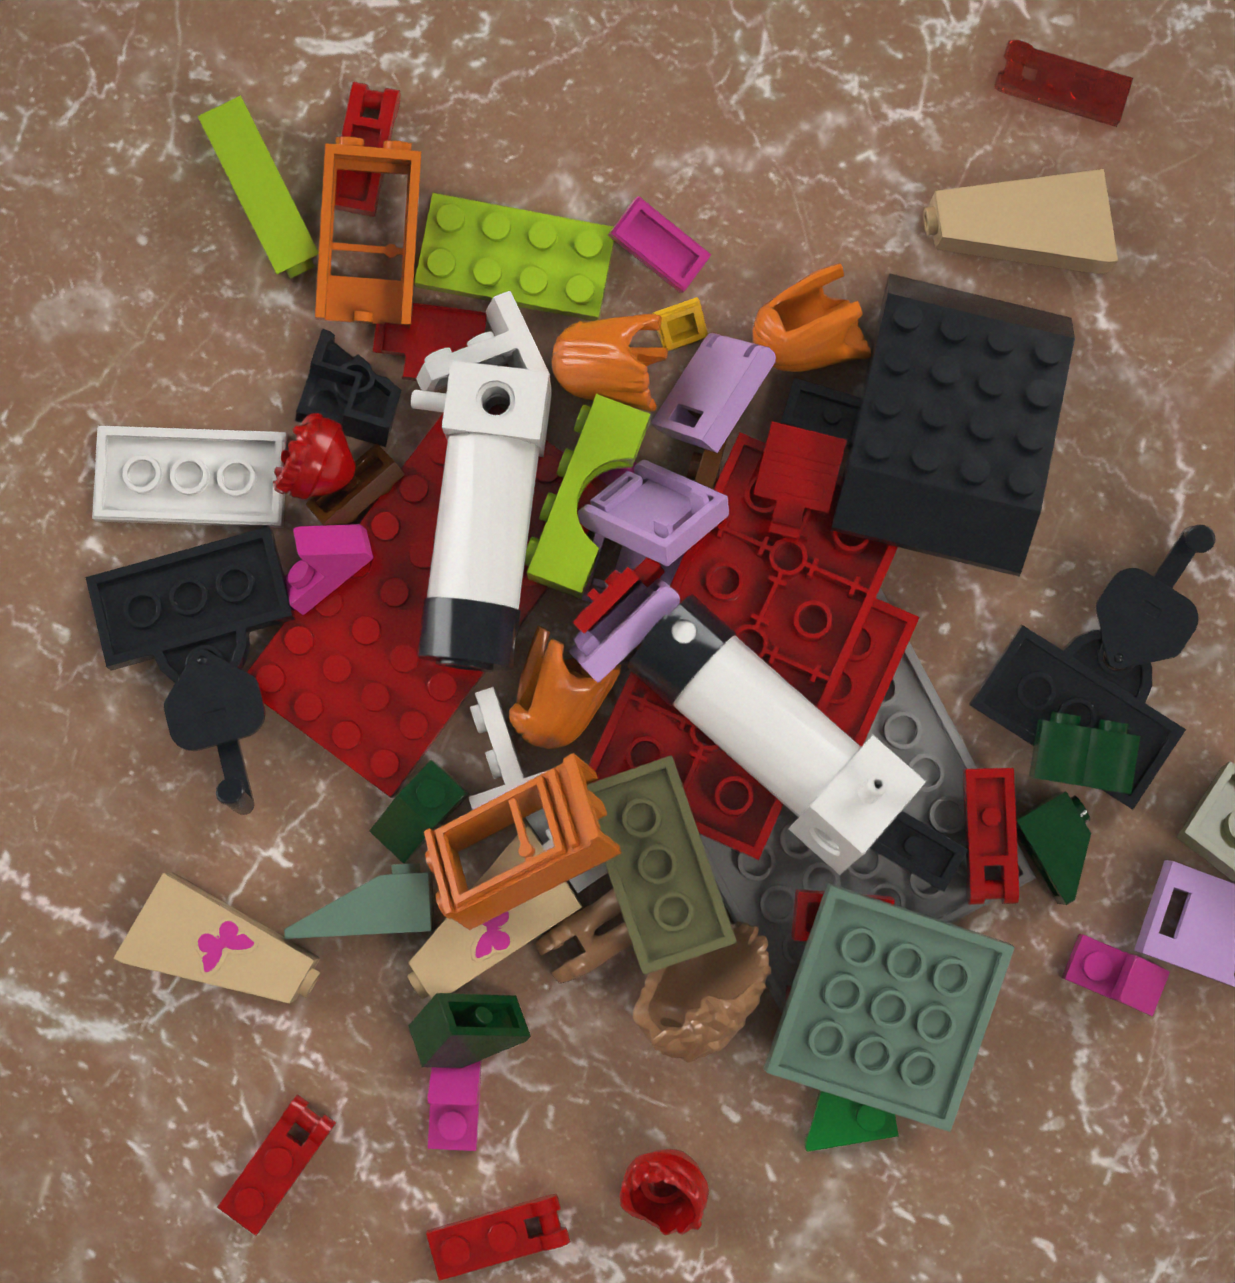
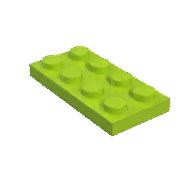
[414,193,614,321]

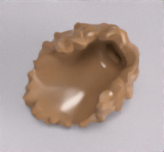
[633,921,771,1063]

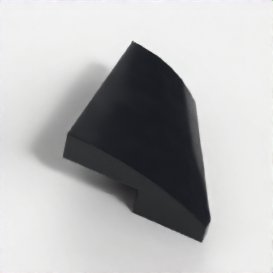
[295,329,402,447]

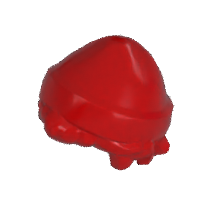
[273,413,356,500]
[619,1149,709,1235]

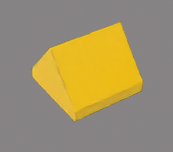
[652,297,708,351]

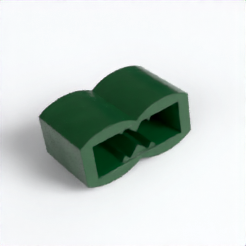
[1029,712,1141,794]

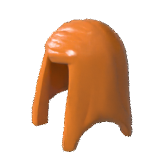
[752,263,871,372]
[551,314,668,412]
[509,625,621,749]

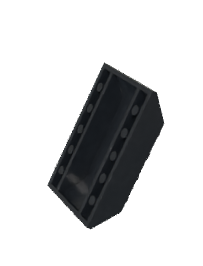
[831,273,1075,577]

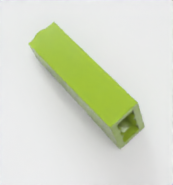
[197,95,319,279]

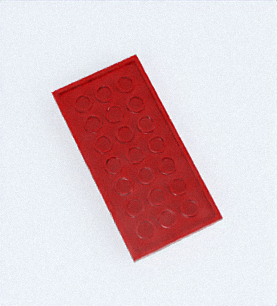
[247,404,608,798]

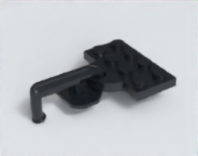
[969,525,1216,810]
[85,526,295,815]

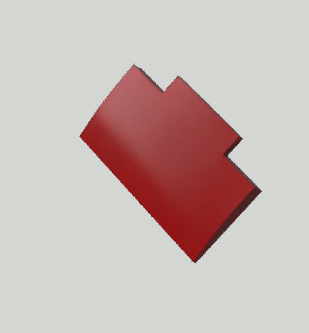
[588,432,920,861]

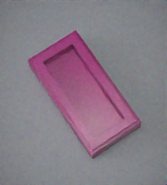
[608,196,711,293]

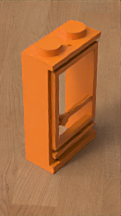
[315,137,421,327]
[424,753,621,930]

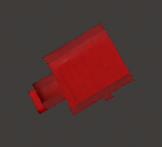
[372,303,487,381]
[754,419,847,540]
[573,557,665,634]

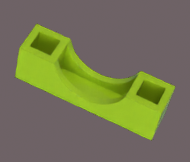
[524,394,650,599]

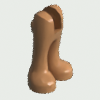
[535,888,633,984]

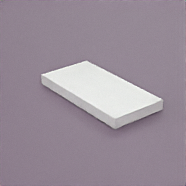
[92,426,288,528]

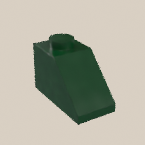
[369,760,470,864]
[1016,791,1091,905]
[408,993,531,1068]

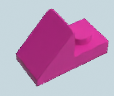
[284,524,373,615]
[1062,934,1170,1016]
[427,1060,482,1151]

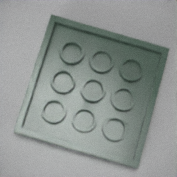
[764,883,1015,1132]

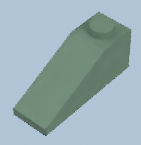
[284,863,435,939]

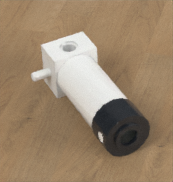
[411,360,552,672]
[627,594,926,875]

